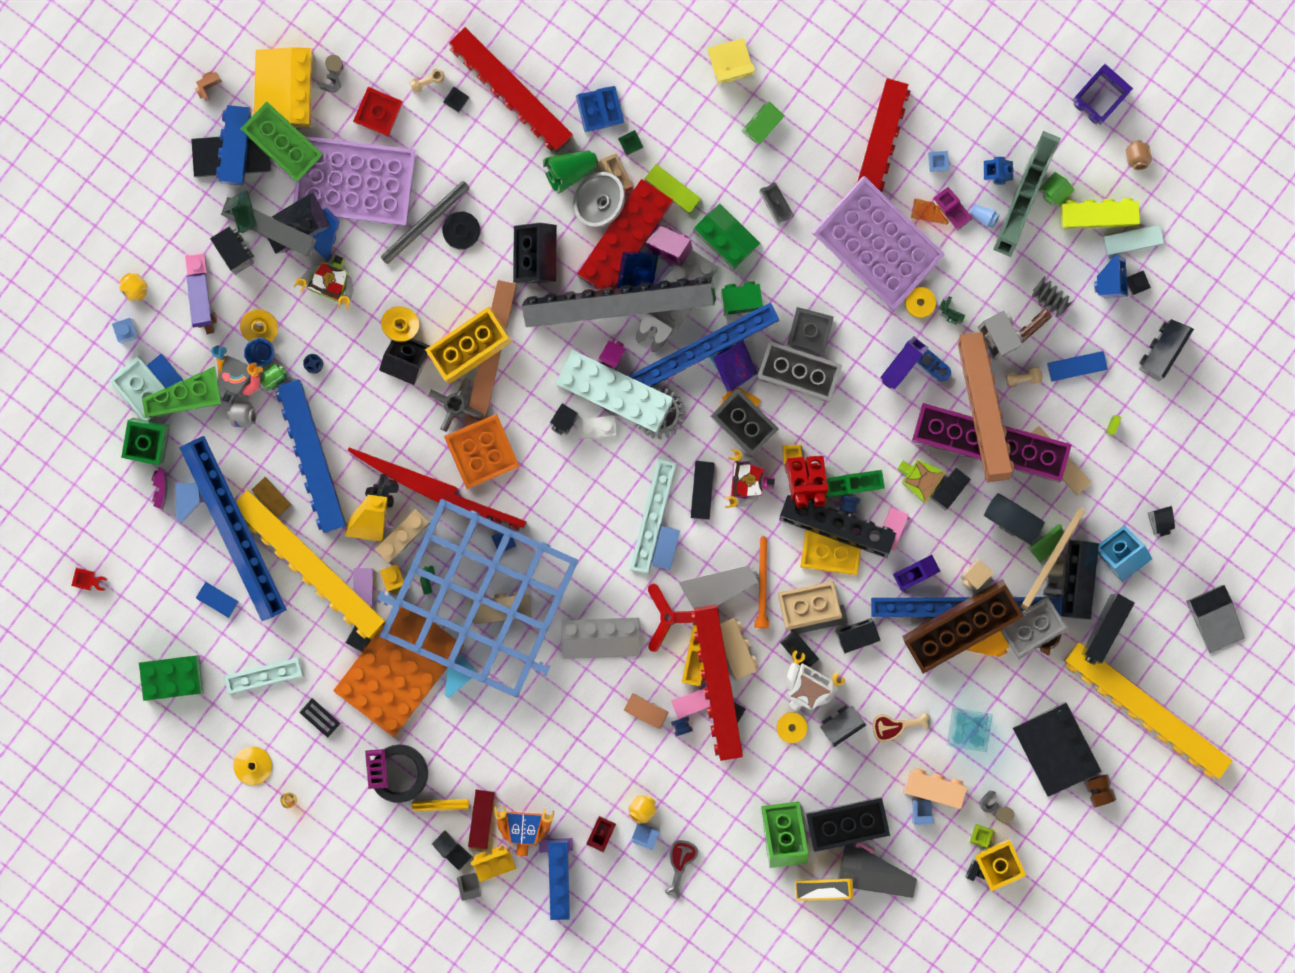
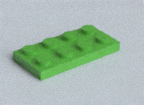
[240,101,323,183]

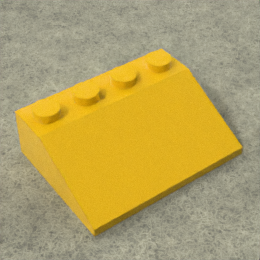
[254,47,313,127]

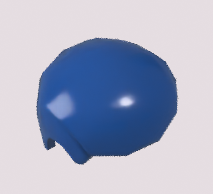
[244,338,275,367]

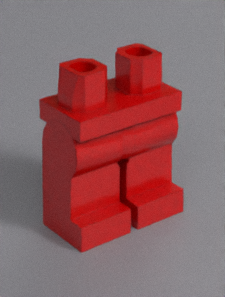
[784,456,828,508]

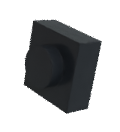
[1127,270,1151,296]

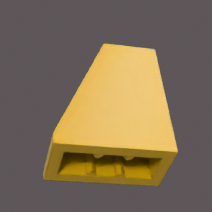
[345,495,387,542]

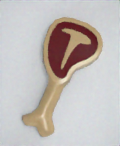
[872,713,930,742]

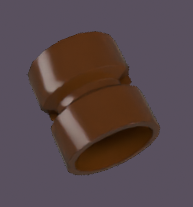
[1084,774,1117,808]

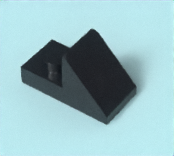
[432,830,473,871]

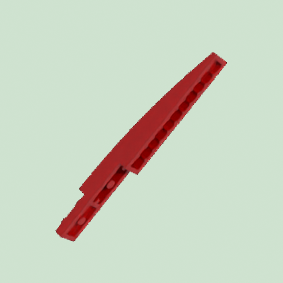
[348,447,527,531]

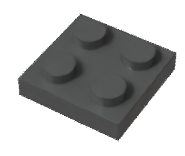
[787,307,834,354]

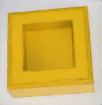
[782,445,802,465]

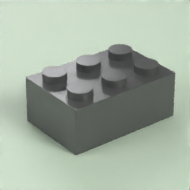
[710,389,779,457]

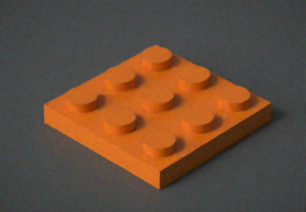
[444,413,520,489]

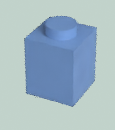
[112,318,139,344]

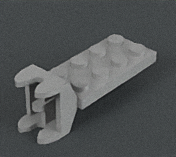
[636,250,719,352]

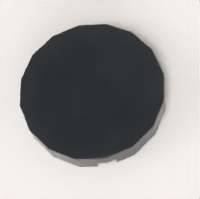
[442,211,480,250]

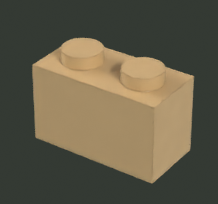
[960,560,994,590]

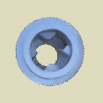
[970,204,1000,228]

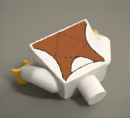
[787,650,845,711]

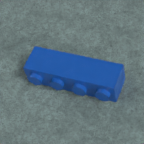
[216,105,252,186]
[548,839,570,920]

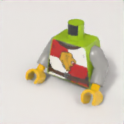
[294,255,354,310]

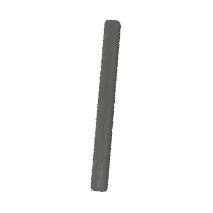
[381,181,469,264]

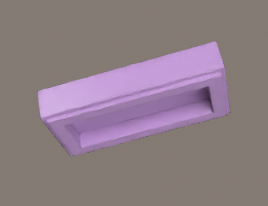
[353,568,373,607]

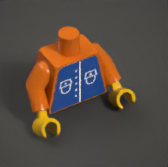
[494,806,555,856]

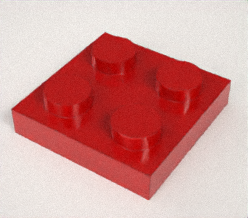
[353,87,403,137]

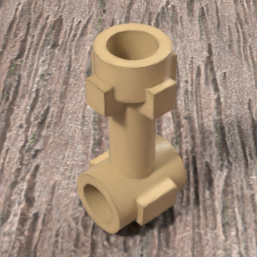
[410,69,445,93]
[1006,367,1043,387]

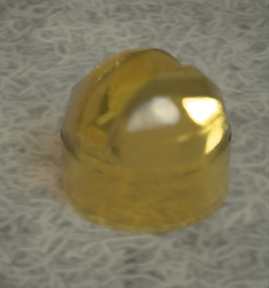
[280,792,297,808]

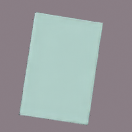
[109,356,165,421]

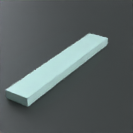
[630,458,677,574]

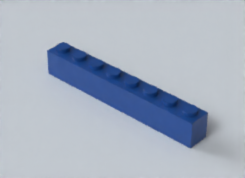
[276,379,347,533]

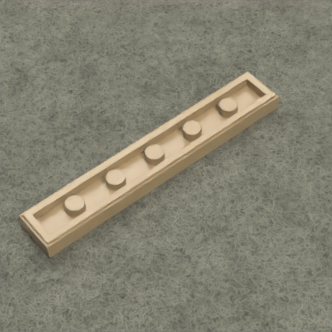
[1020,507,1085,611]

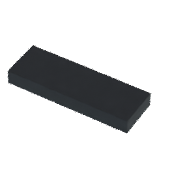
[690,461,714,520]

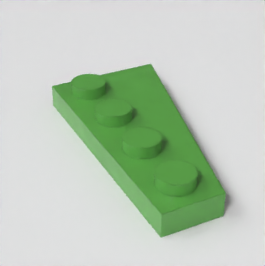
[142,366,222,418]

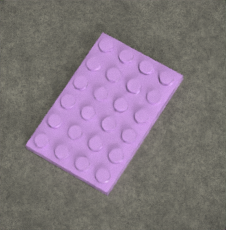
[293,136,416,226]
[812,176,945,311]

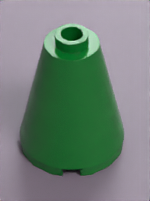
[543,150,598,194]

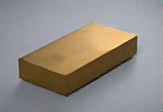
[251,477,292,518]

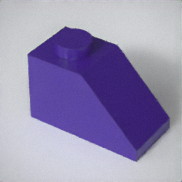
[893,555,941,591]

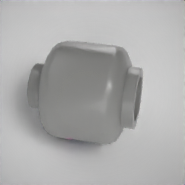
[227,402,257,428]

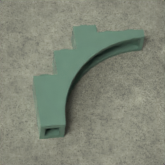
[993,131,1061,257]

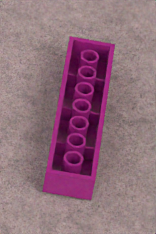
[912,403,1072,483]

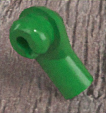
[420,566,435,595]

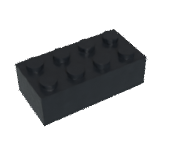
[805,797,890,852]

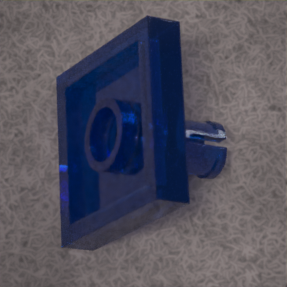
[617,252,659,288]

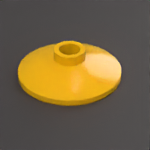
[381,306,419,342]
[240,309,278,342]
[233,747,272,785]

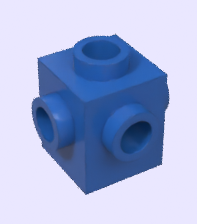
[984,157,1014,185]

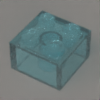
[947,707,993,752]

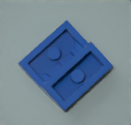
[576,86,624,132]

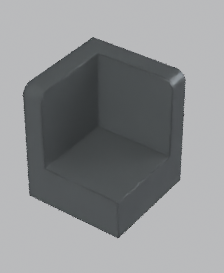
[457,873,481,901]

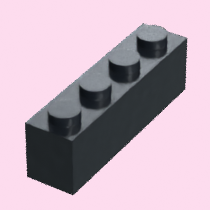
[1061,540,1099,620]

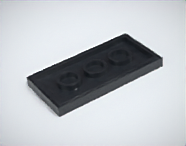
[191,137,271,177]

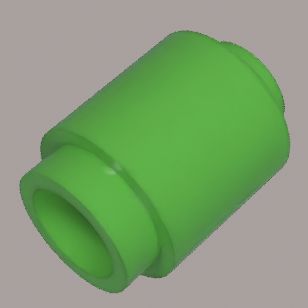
[260,364,288,391]

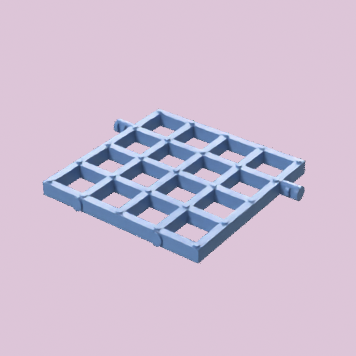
[377,499,579,698]

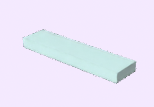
[224,658,304,695]

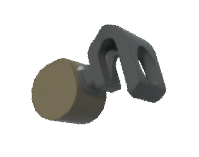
[318,55,343,93]
[1042,560,1064,597]
[979,790,1014,824]

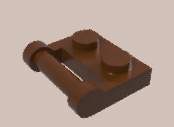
[1019,309,1052,343]

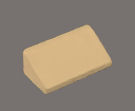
[596,153,633,191]

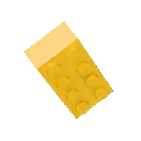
[425,307,513,384]

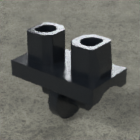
[365,474,399,508]

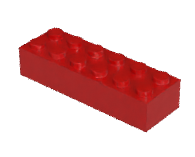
[577,179,673,291]

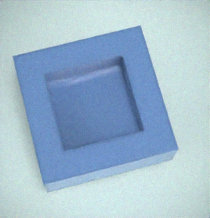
[928,151,949,172]

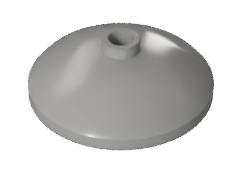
[573,172,625,228]

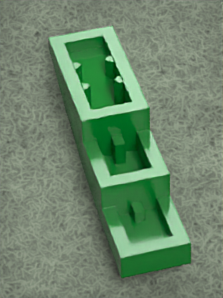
[808,470,885,500]

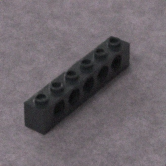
[779,495,897,559]

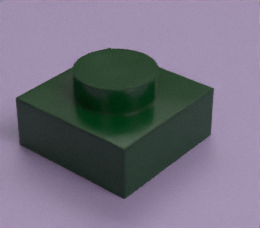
[618,130,644,156]

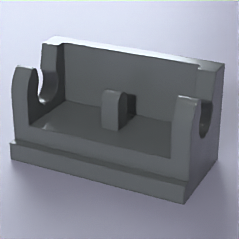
[759,182,794,225]

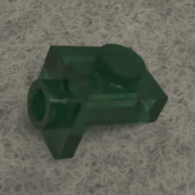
[939,296,966,325]

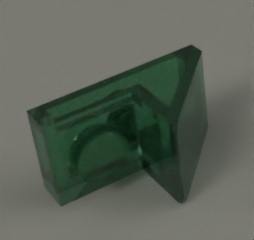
[225,190,257,233]

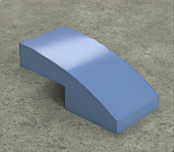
[652,526,680,570]

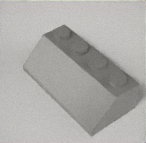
[561,618,640,659]

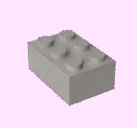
[978,311,1023,360]

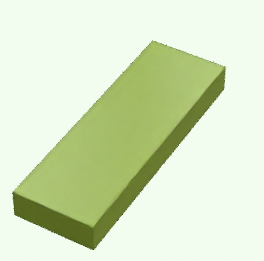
[644,164,701,214]

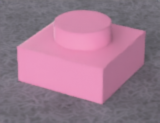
[185,254,207,276]

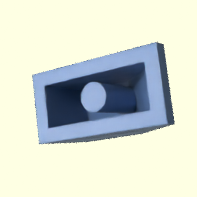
[176,483,203,522]

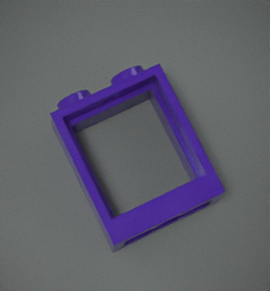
[1072,64,1133,126]
[880,336,929,389]

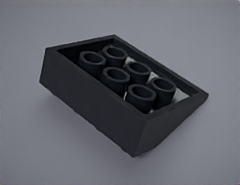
[1013,702,1102,797]

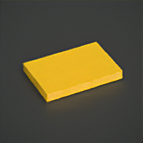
[800,530,861,575]

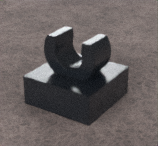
[965,860,985,881]

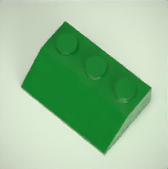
[693,204,761,270]

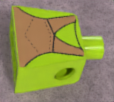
[897,460,946,504]

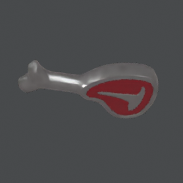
[665,840,698,899]

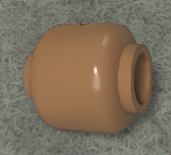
[1126,140,1152,170]

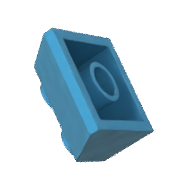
[1098,525,1152,582]

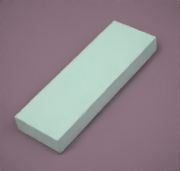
[1103,225,1164,256]

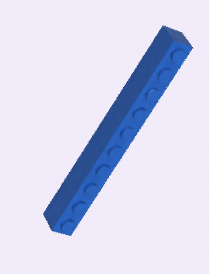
[179,436,287,621]

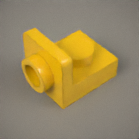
[380,564,404,594]

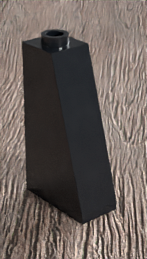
[1082,593,1135,665]

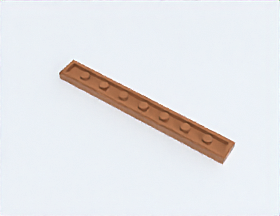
[464,280,517,427]

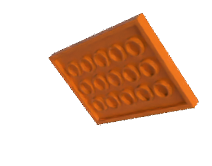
[333,600,464,737]

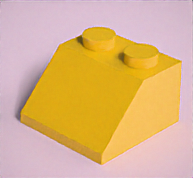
[975,839,1026,892]

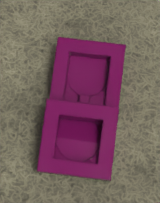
[933,187,973,231]

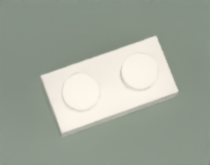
[577,415,617,439]

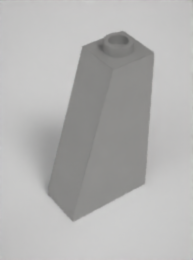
[679,566,759,609]

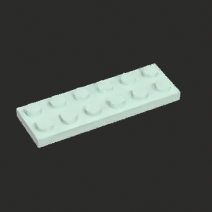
[555,350,674,433]

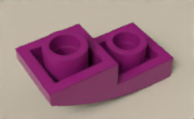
[151,467,167,509]

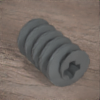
[1032,276,1074,317]

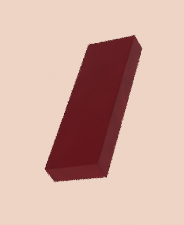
[468,789,495,850]

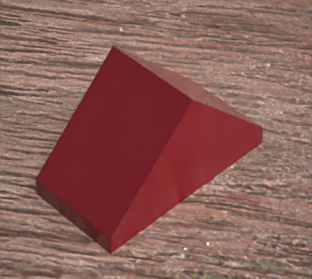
[586,816,616,853]

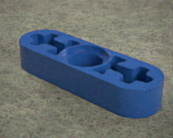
[904,340,951,382]

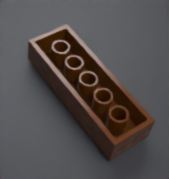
[902,579,1024,674]

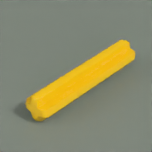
[412,799,469,811]

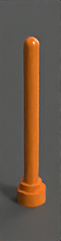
[754,536,770,629]

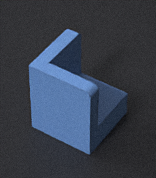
[912,800,933,824]
[631,824,659,850]

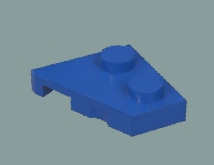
[313,208,340,261]

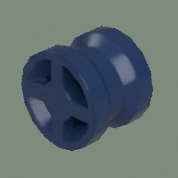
[303,354,324,374]
[839,495,861,514]
[671,716,693,737]

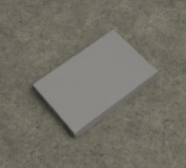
[1000,596,1068,660]

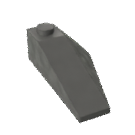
[838,845,917,898]

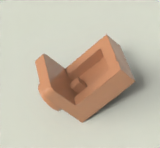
[195,71,222,102]

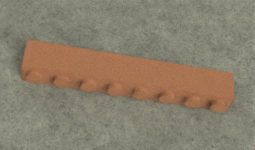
[957,332,1014,483]

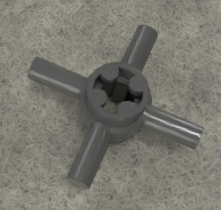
[428,377,483,432]

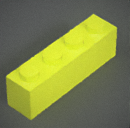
[1060,198,1140,229]

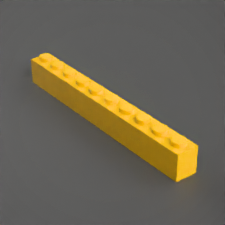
[236,490,386,639]
[1063,643,1233,779]

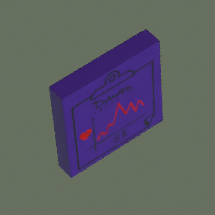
[713,340,758,392]

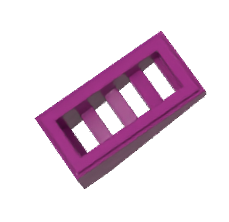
[365,749,388,789]

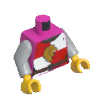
[724,449,775,508]

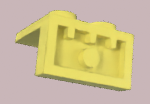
[708,38,755,85]

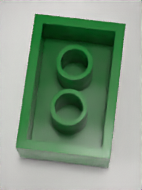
[139,655,204,701]

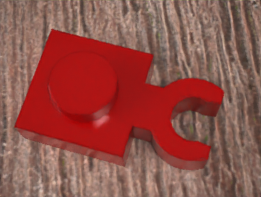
[71,567,108,591]

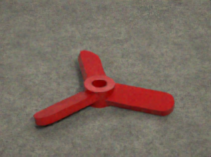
[648,584,694,652]

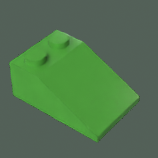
[761,801,808,868]

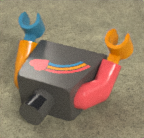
[211,345,264,404]

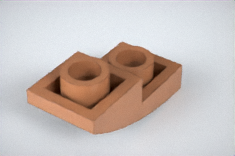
[624,693,669,729]

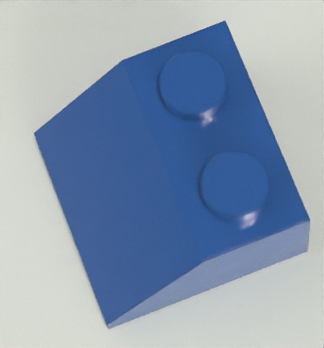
[1094,255,1128,299]

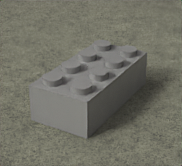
[756,341,842,403]

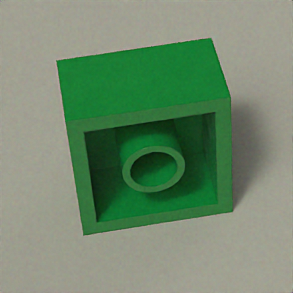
[721,281,763,316]
[121,418,170,466]

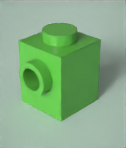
[1039,172,1074,207]

